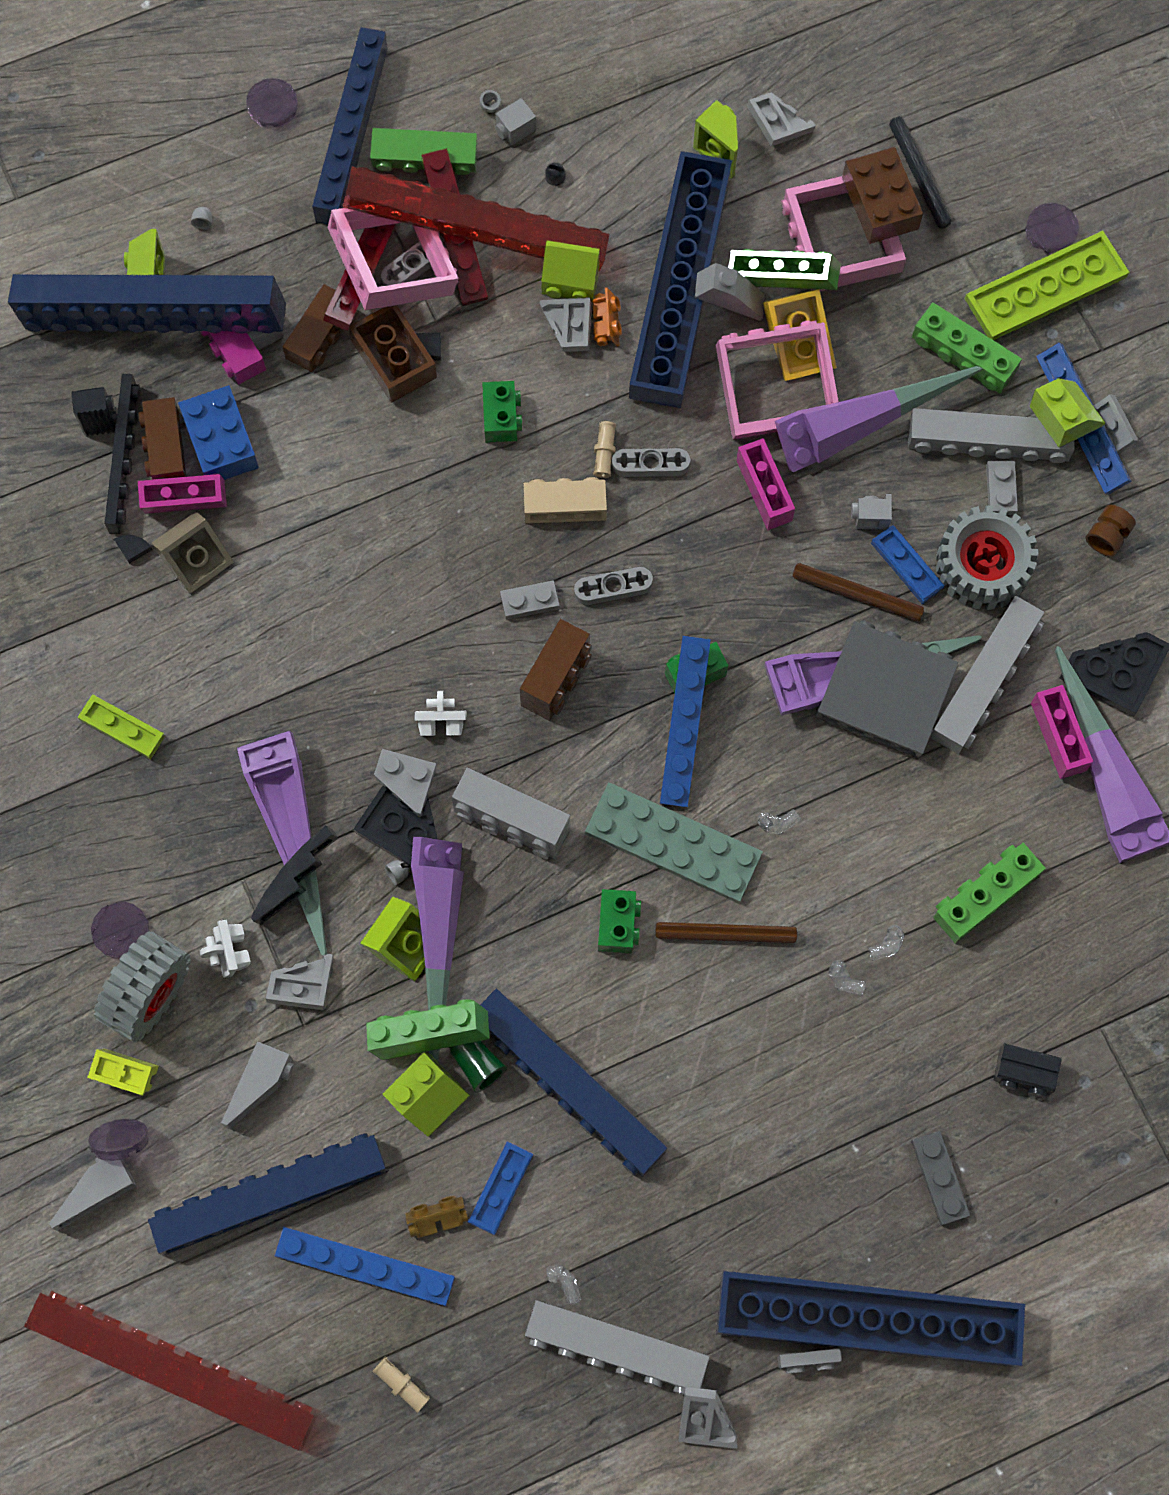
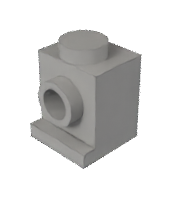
[851,494,892,530]

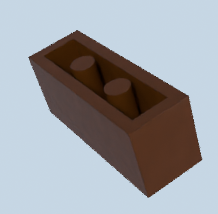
[282,284,342,373]
[139,397,187,480]

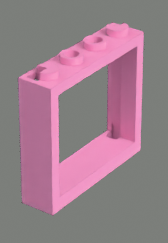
[781,176,906,291]
[328,197,458,310]
[716,320,839,440]

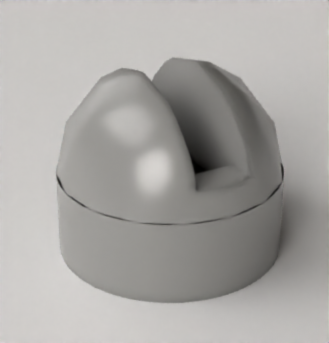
[479,90,501,113]
[191,207,213,230]
[385,860,409,885]

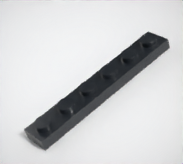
[104,374,140,534]

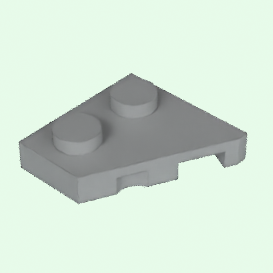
[747,93,816,147]
[540,298,592,352]
[374,749,437,817]
[266,954,333,1010]
[678,1387,737,1449]

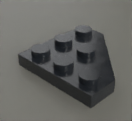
[1059,632,1169,717]
[353,786,438,867]

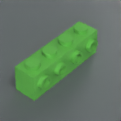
[370,128,478,175]
[728,249,841,290]
[912,303,1022,394]
[933,842,1046,944]
[366,999,490,1060]

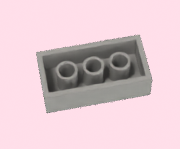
[452,768,570,860]

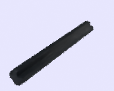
[889,116,952,229]

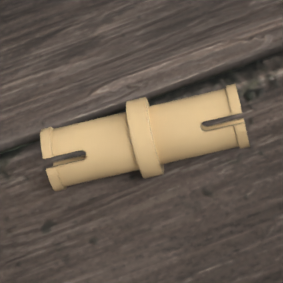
[593,421,616,478]
[372,1357,430,1413]

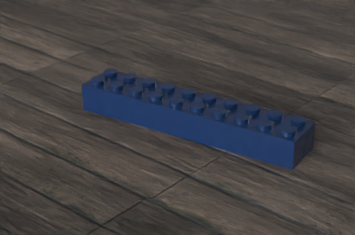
[629,151,732,409]
[8,274,286,334]
[716,1271,1025,1368]

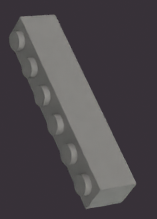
[908,408,1074,463]
[930,595,1044,755]
[525,1300,709,1395]

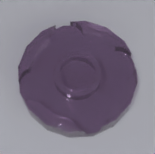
[246,78,298,128]
[1025,203,1079,254]
[91,901,149,959]
[88,1119,149,1161]

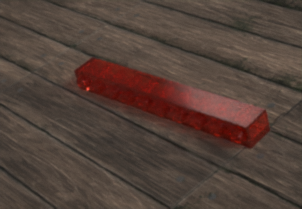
[342,167,609,272]
[24,1290,317,1451]

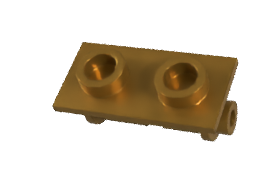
[405,1196,468,1238]

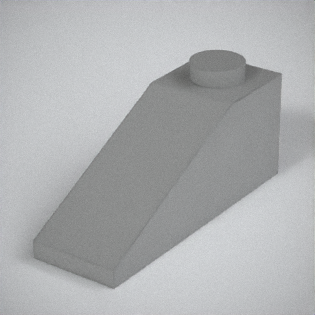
[695,263,765,321]
[221,1041,294,1129]
[49,1152,137,1231]

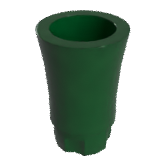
[448,1041,507,1093]

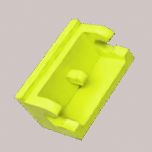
[87,1048,159,1095]

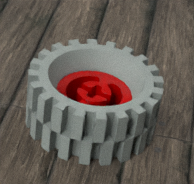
[936,505,1038,610]
[94,931,191,1042]

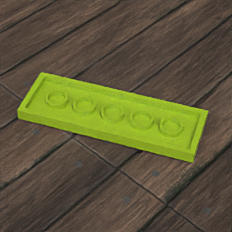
[965,231,1130,340]

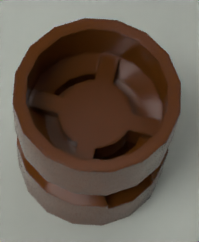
[1085,505,1136,557]

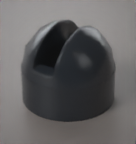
[545,162,566,186]

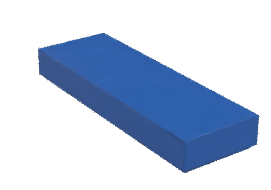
[871,525,944,604]
[468,1141,534,1236]

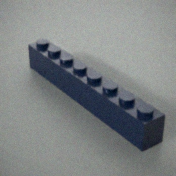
[312,27,388,224]
[480,988,667,1178]
[147,1133,387,1256]

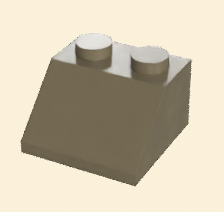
[152,512,234,594]

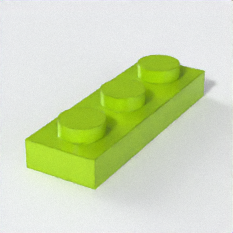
[78,694,165,760]

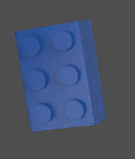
[178,385,259,480]

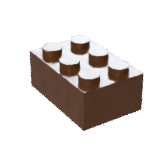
[842,147,923,244]
[349,305,437,403]
[520,619,592,721]

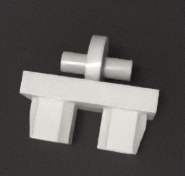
[415,691,467,736]
[200,920,250,978]

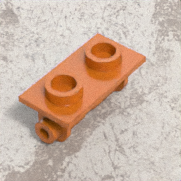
[593,288,622,347]

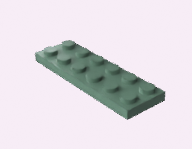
[585,782,763,904]

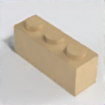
[524,477,607,524]

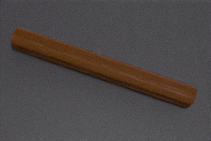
[793,563,924,622]
[655,922,797,943]

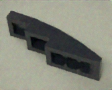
[251,826,339,925]

